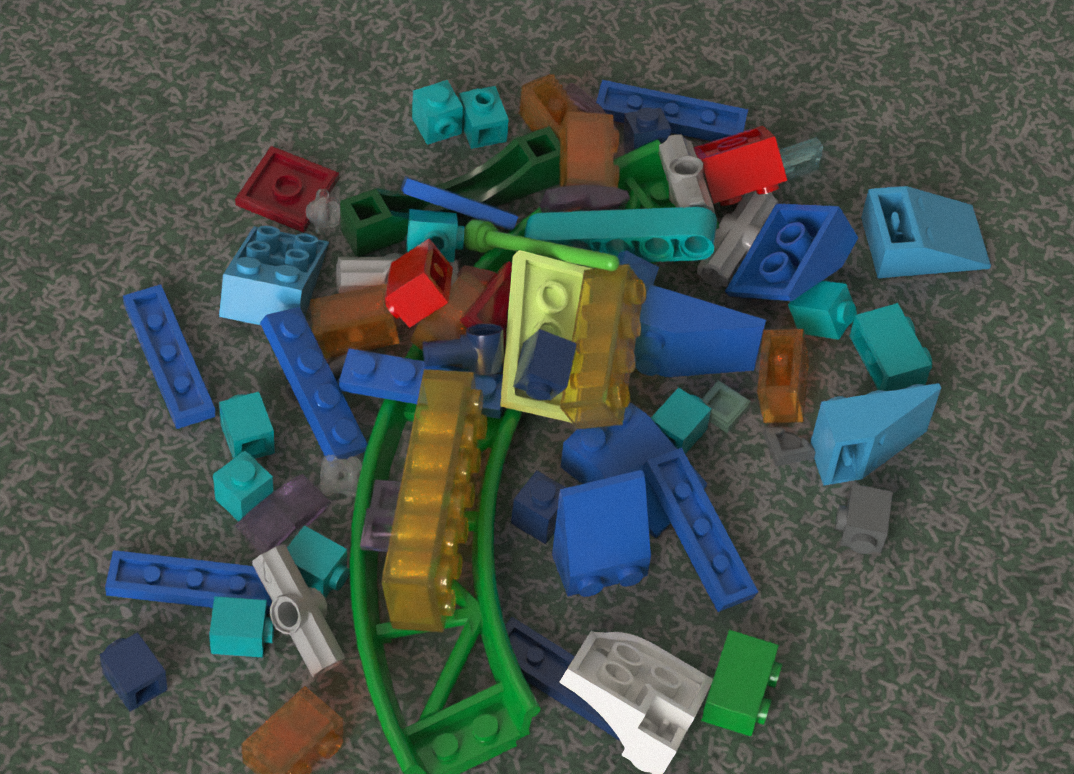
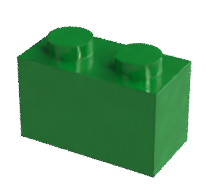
[701,630,783,736]

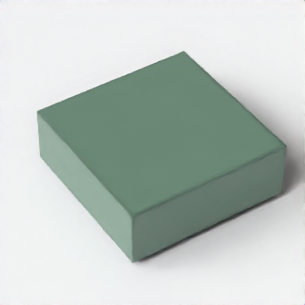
[702,380,751,433]

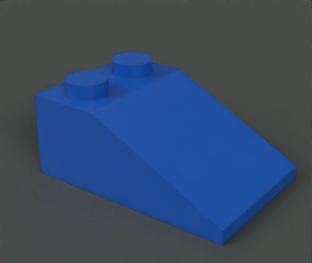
[725,204,858,301]
[629,284,766,377]
[560,392,707,538]
[552,469,651,597]

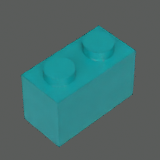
[849,303,933,392]

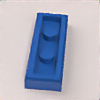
[401,176,518,230]

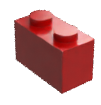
[385,238,453,328]

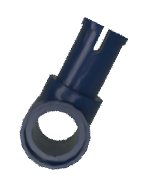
[423,324,504,375]

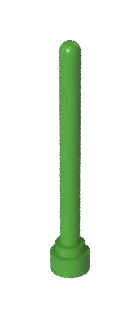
[464,219,620,271]

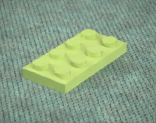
[500,250,593,424]

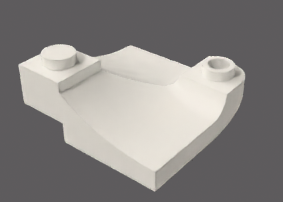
[560,630,713,774]

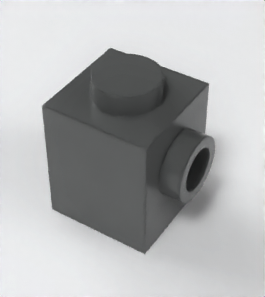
[835,484,893,554]

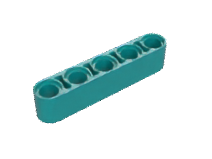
[524,207,717,265]

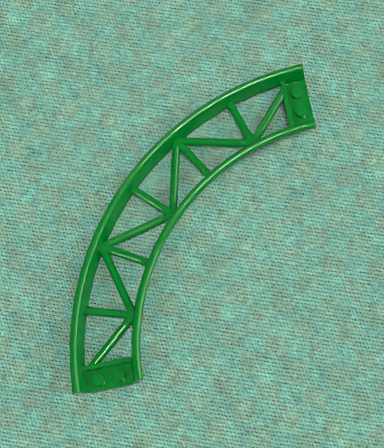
[349,139,719,774]

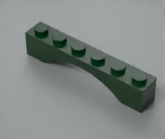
[340,126,567,257]

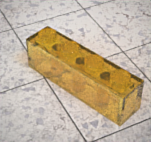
[560,264,646,429]

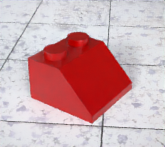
[693,126,788,206]

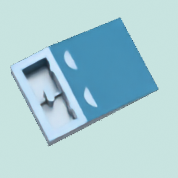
[861,186,991,278]
[219,226,329,325]
[810,383,941,486]

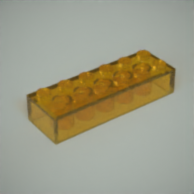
[381,369,487,632]

